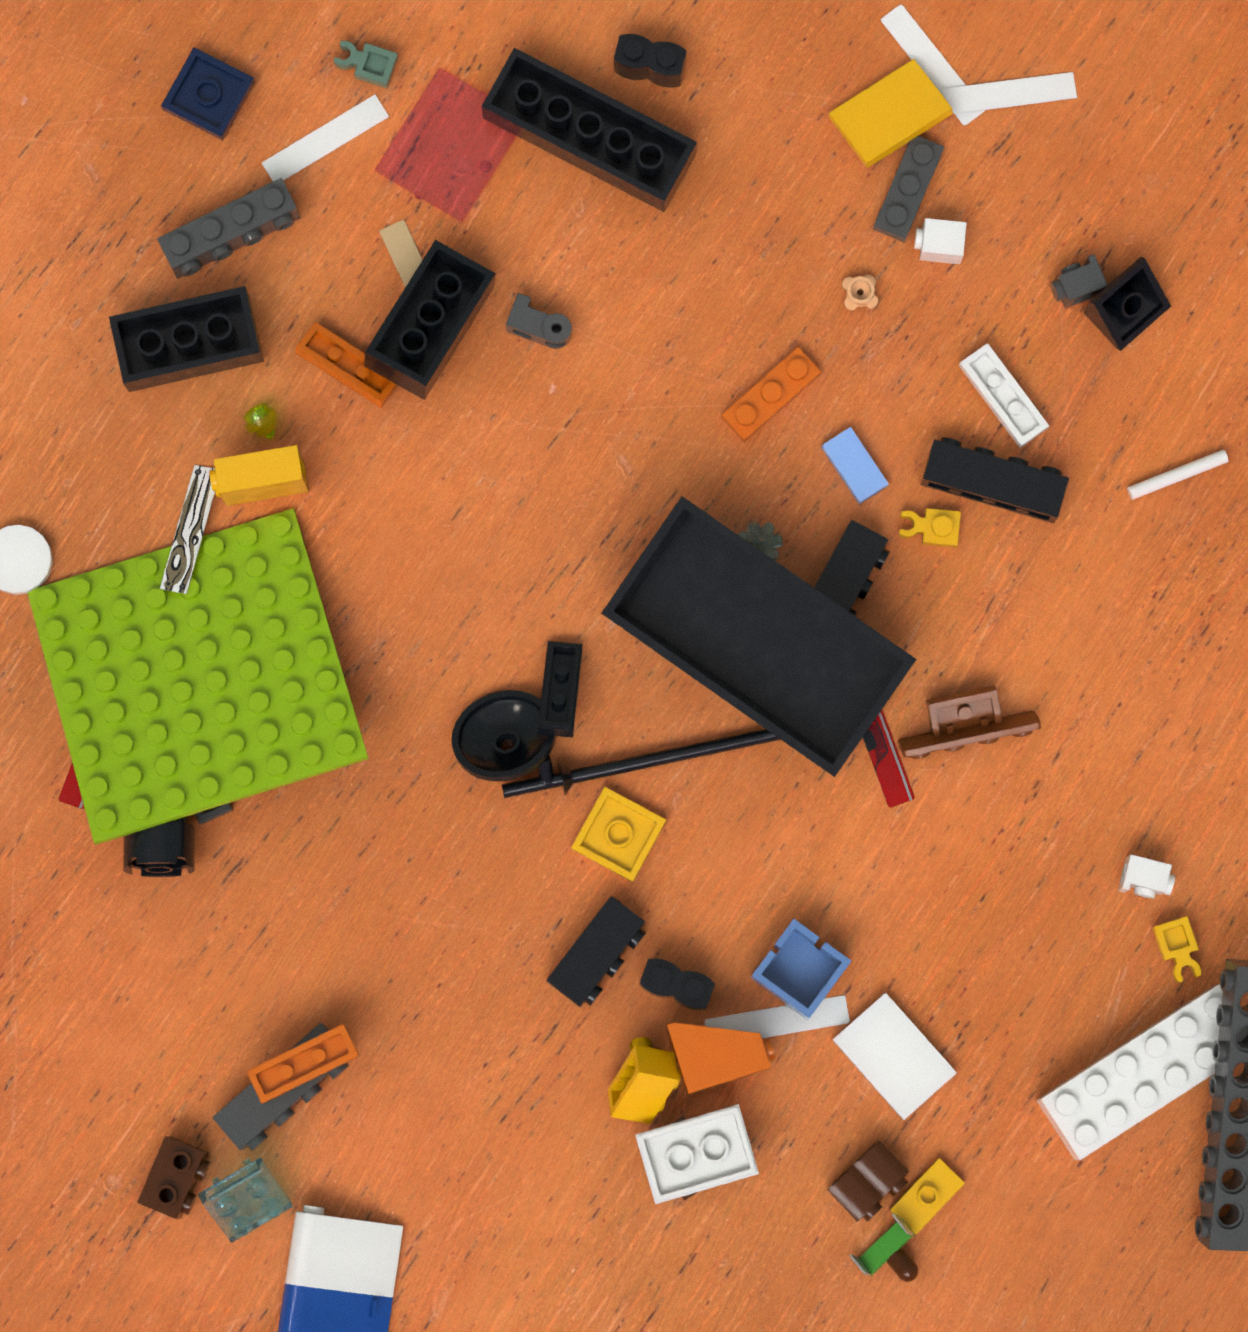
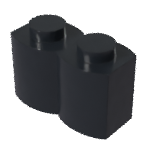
[614,34,687,88]
[639,959,715,1010]

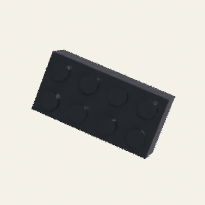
[364,240,496,400]
[109,286,264,392]

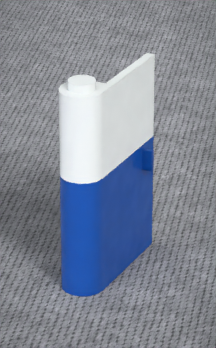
[278,1205,403,1332]

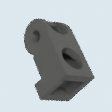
[506,293,572,349]

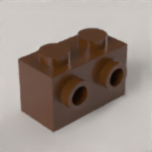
[137,1136,211,1219]

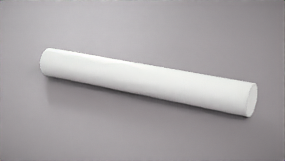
[1127,449,1229,500]

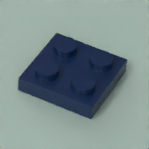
[161,47,255,141]

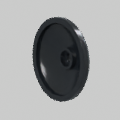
[452,690,556,781]

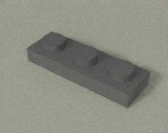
[873,136,944,243]

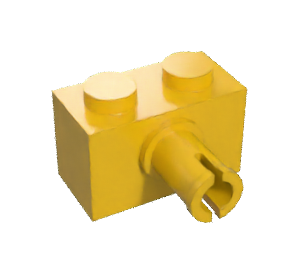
[608,1037,681,1125]

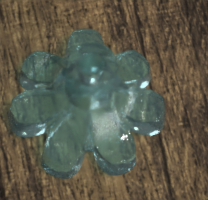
[738,521,783,560]

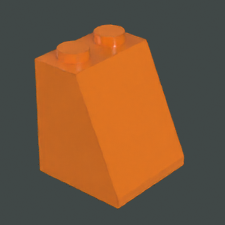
[666,1023,775,1095]

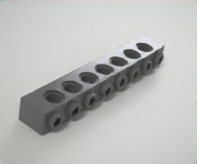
[1195,959,1248,1251]

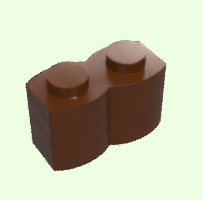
[827,1140,909,1222]

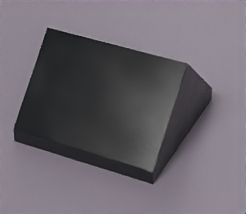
[1084,257,1171,351]

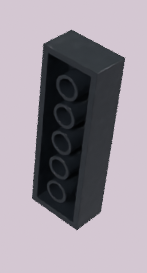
[481,48,697,212]

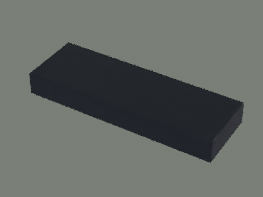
[538,641,583,737]

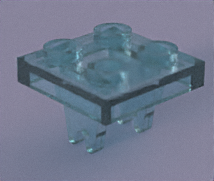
[198,1157,293,1243]

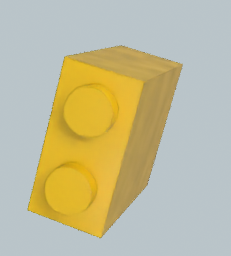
[209,445,309,506]

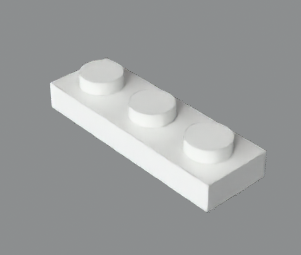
[959,343,1049,448]

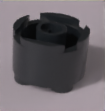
[123,817,195,877]

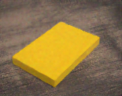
[829,59,953,168]

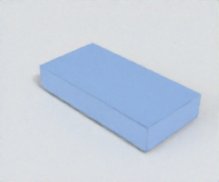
[821,427,889,505]

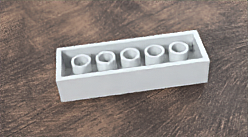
[1036,984,1248,1160]

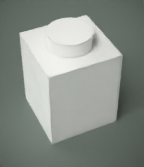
[914,218,967,264]

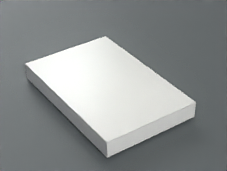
[833,993,957,1120]
[635,1104,759,1205]

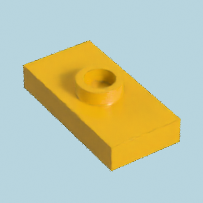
[889,1158,965,1235]

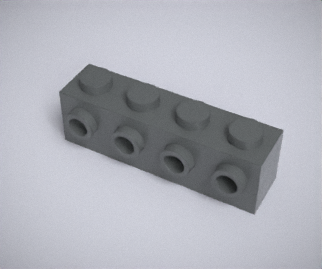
[157,178,300,279]

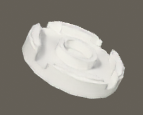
[0,525,53,595]

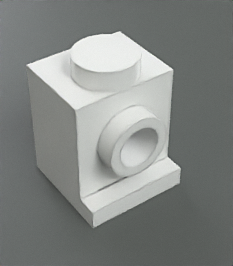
[1118,854,1175,899]

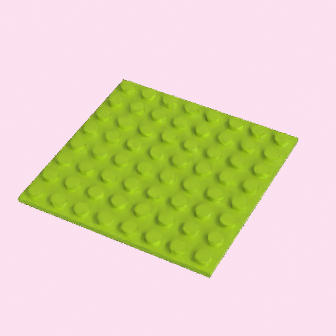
[28,508,369,845]

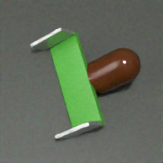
[849,1214,918,1282]

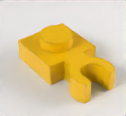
[898,508,961,548]
[1152,916,1201,983]

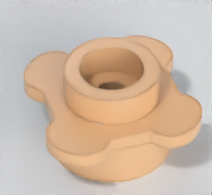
[842,275,878,311]

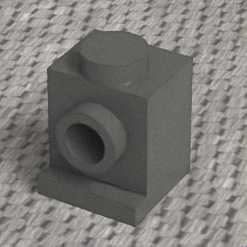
[1050,255,1108,309]

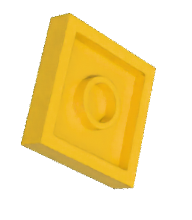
[571,787,666,883]

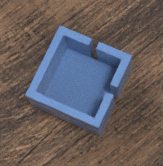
[751,919,851,1020]

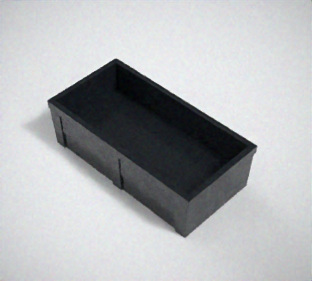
[601,496,917,777]

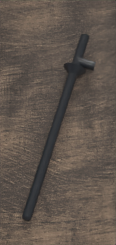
[502,729,781,798]

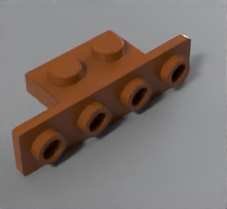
[898,685,1041,759]

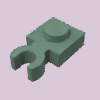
[334,41,399,89]

